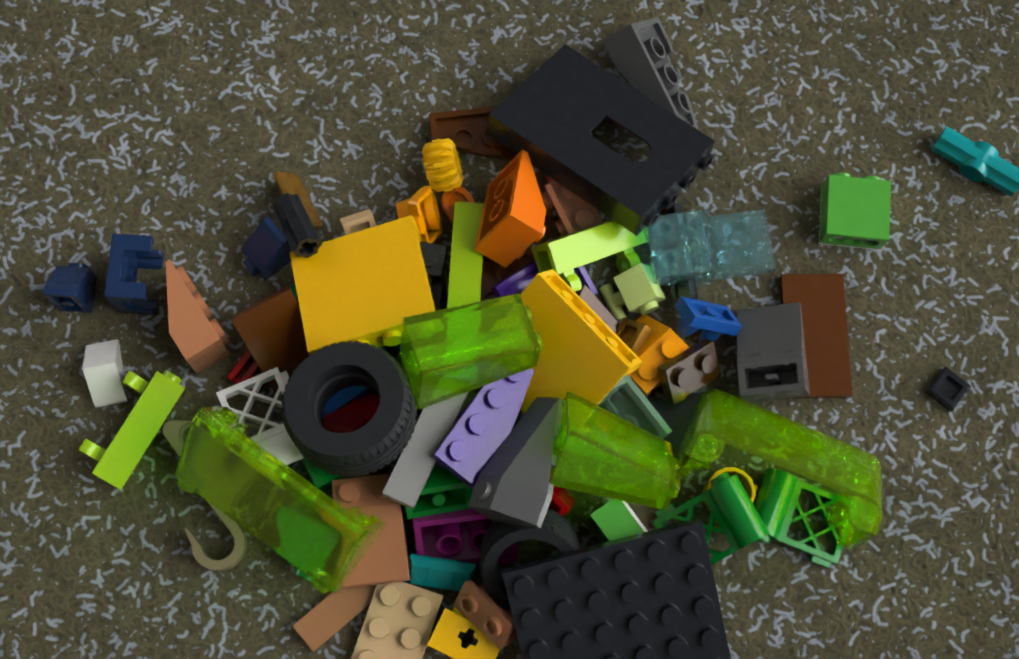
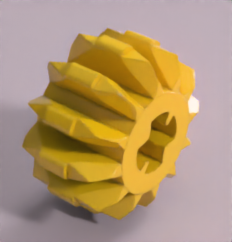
[422,138,463,192]

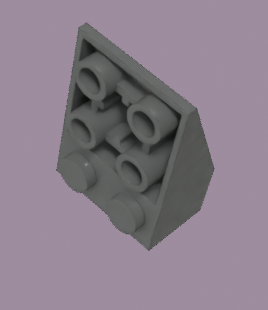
[737,302,810,403]

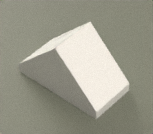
[82,339,128,408]

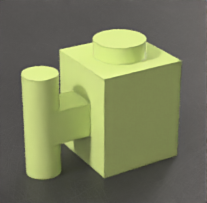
[599,263,666,322]

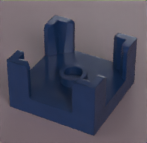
[104,233,164,315]

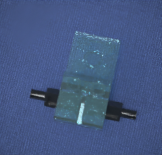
[644,202,776,304]

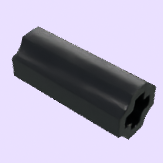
[273,193,322,258]

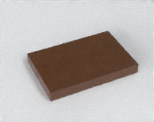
[230,285,310,397]

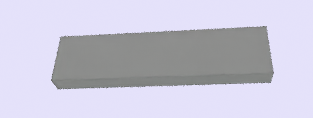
[382,375,470,510]

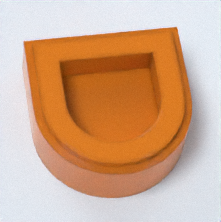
[441,187,475,224]

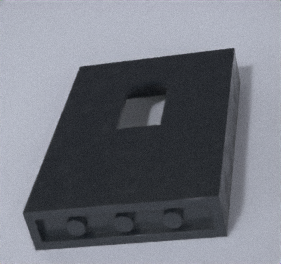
[487,44,715,236]

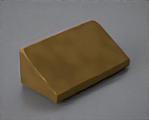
[273,171,323,230]

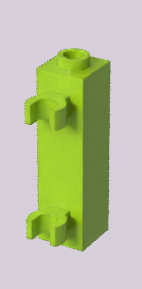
[531,219,648,292]
[78,370,185,490]

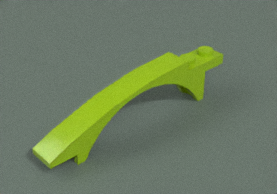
[443,202,484,417]

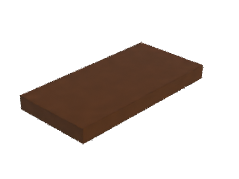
[779,274,853,399]

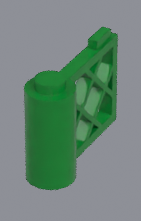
[754,468,857,568]
[653,472,769,564]

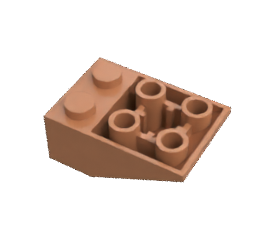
[166,259,230,374]

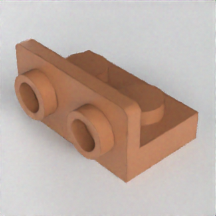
[541,180,603,237]
[454,580,517,649]

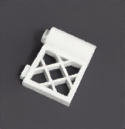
[216,367,304,480]

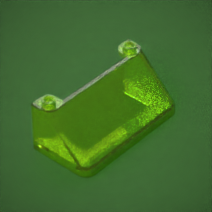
[670,389,883,550]
[175,407,387,594]

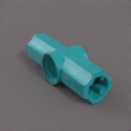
[931,126,1019,197]

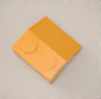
[628,315,690,398]

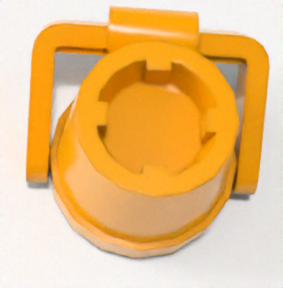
[396,186,443,243]

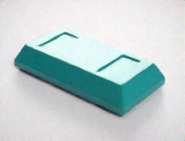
[407,554,476,591]

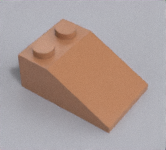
[332,473,410,588]

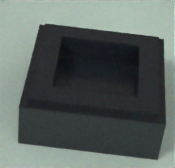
[925,367,971,412]

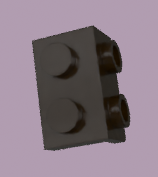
[653,339,721,404]

